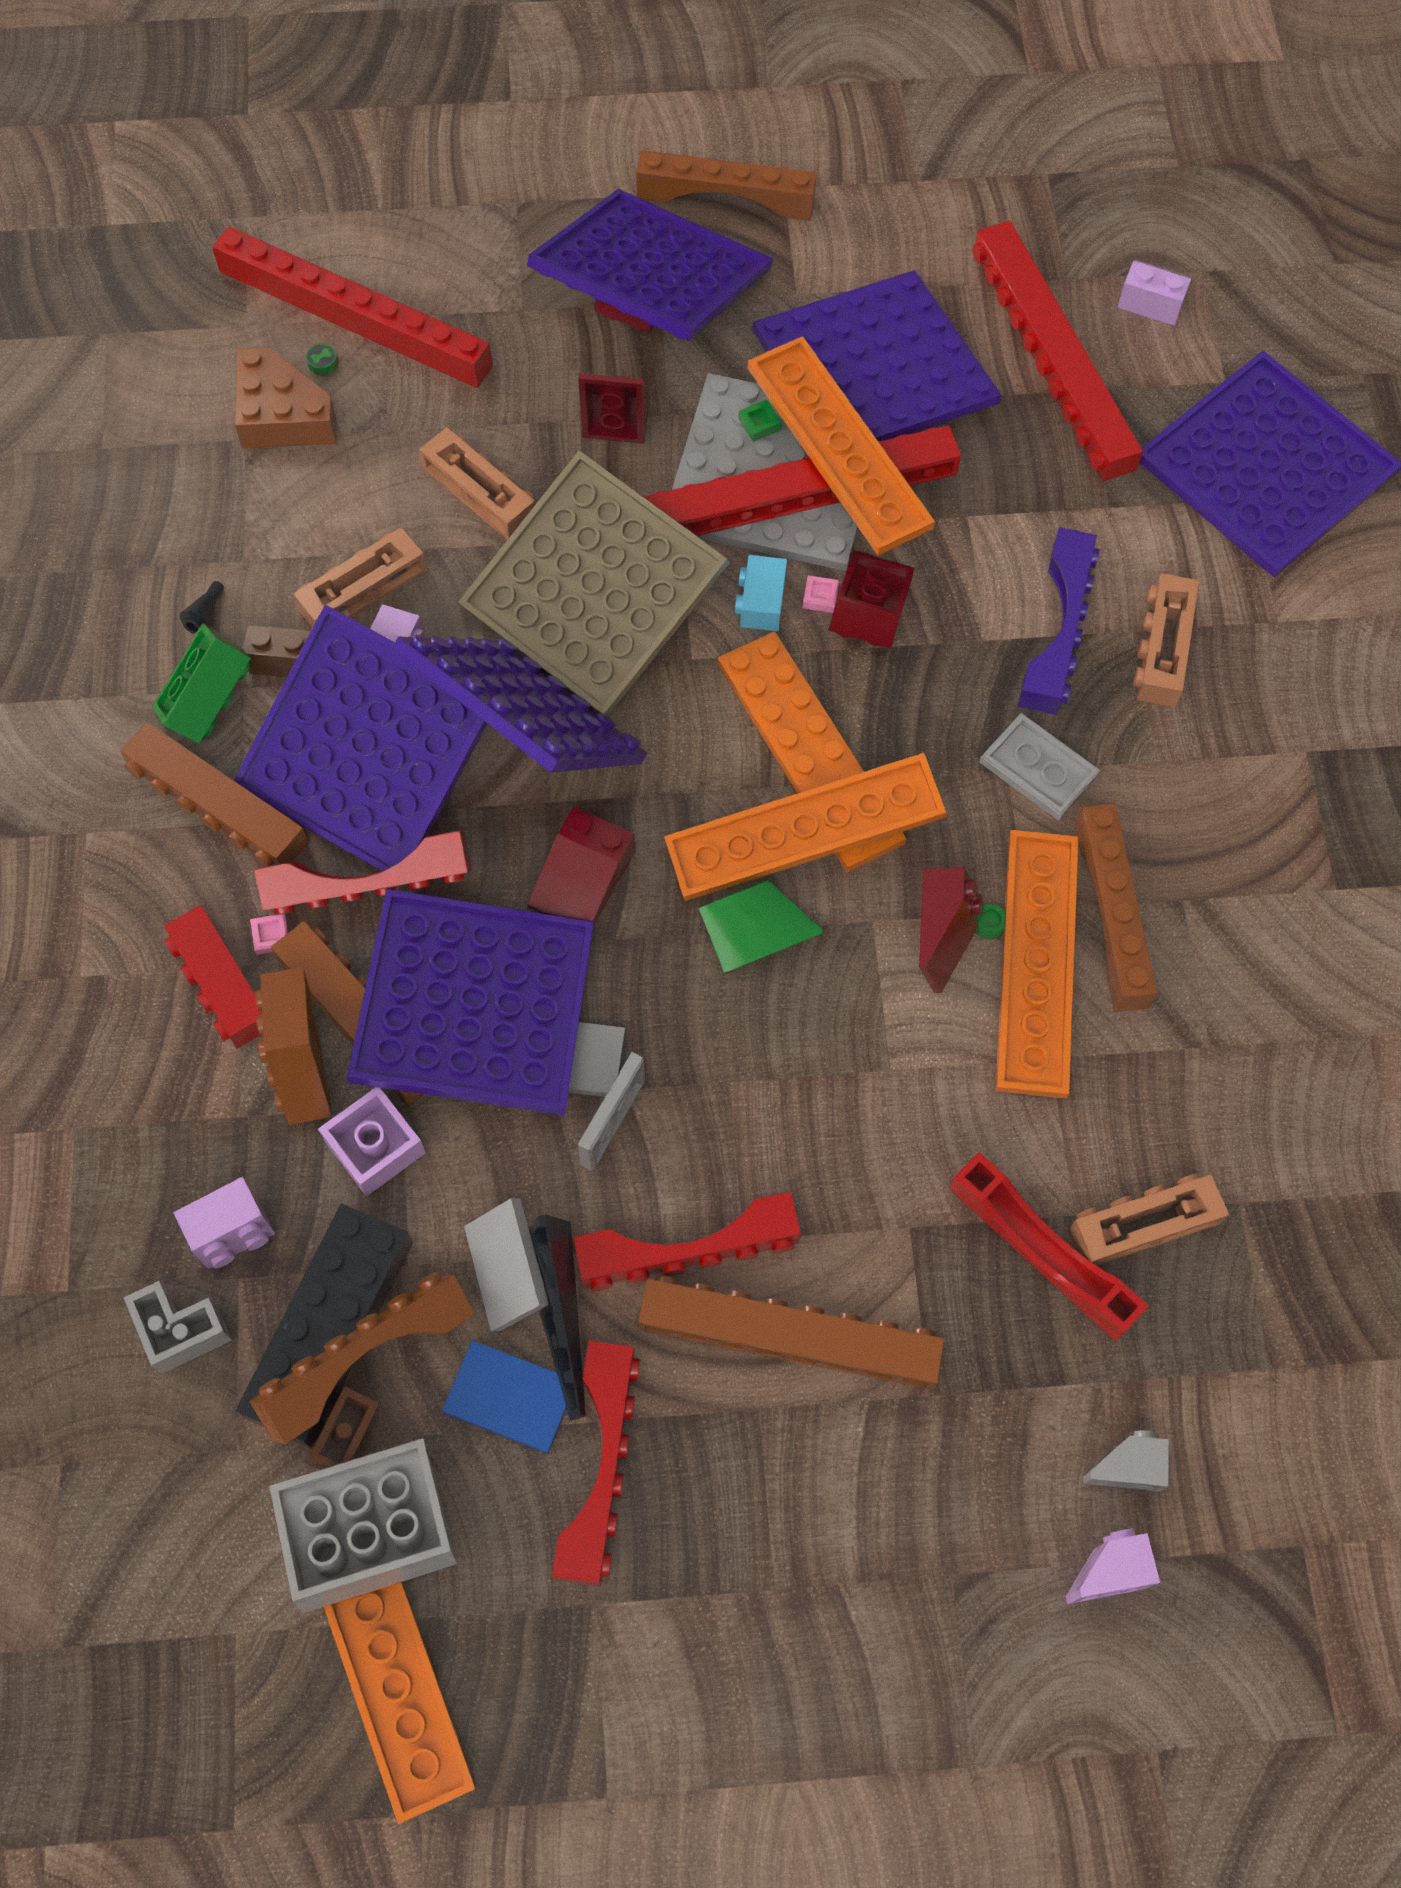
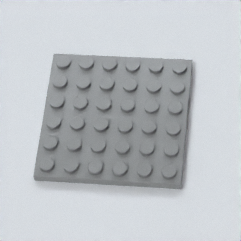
[672,373,858,571]

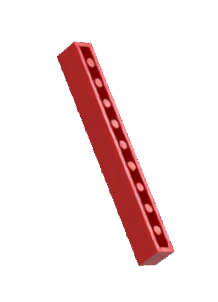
[972,220,1143,481]
[212,226,493,389]
[644,425,961,536]

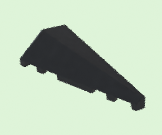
[529,1215,586,1421]

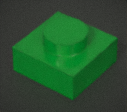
[739,399,781,442]

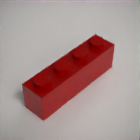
[164,905,262,1049]

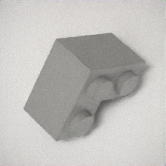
[124,1281,232,1374]

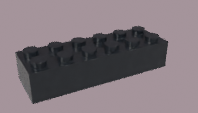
[235,1203,413,1449]

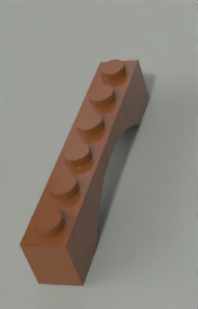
[636,150,817,221]
[1075,803,1158,1012]
[250,1272,475,1445]

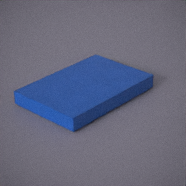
[442,1340,567,1454]

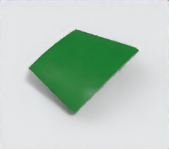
[699,880,824,973]

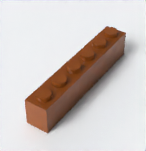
[120,722,309,866]
[271,921,424,1107]

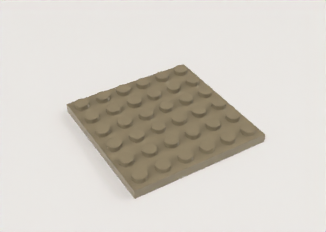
[458,450,730,717]

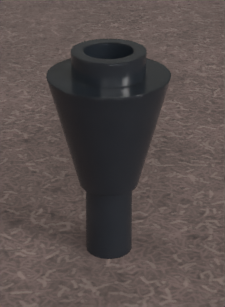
[180,581,224,634]

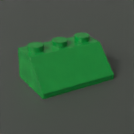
[152,623,251,744]

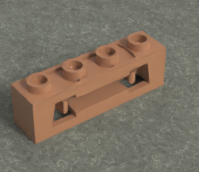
[419,427,536,540]
[293,527,427,628]
[1133,573,1199,707]
[1069,1174,1229,1266]

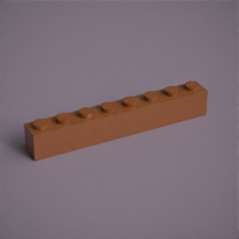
[638,1276,944,1390]

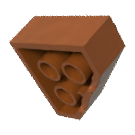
[235,347,336,448]
[255,967,332,1125]

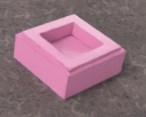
[803,575,839,613]
[250,913,289,955]

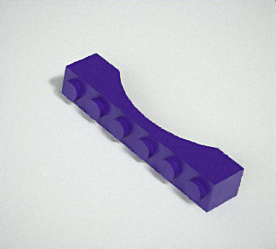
[1018,527,1100,715]

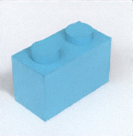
[735,555,787,631]

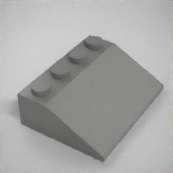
[269,1438,457,1613]

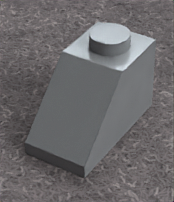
[1083,1430,1169,1492]

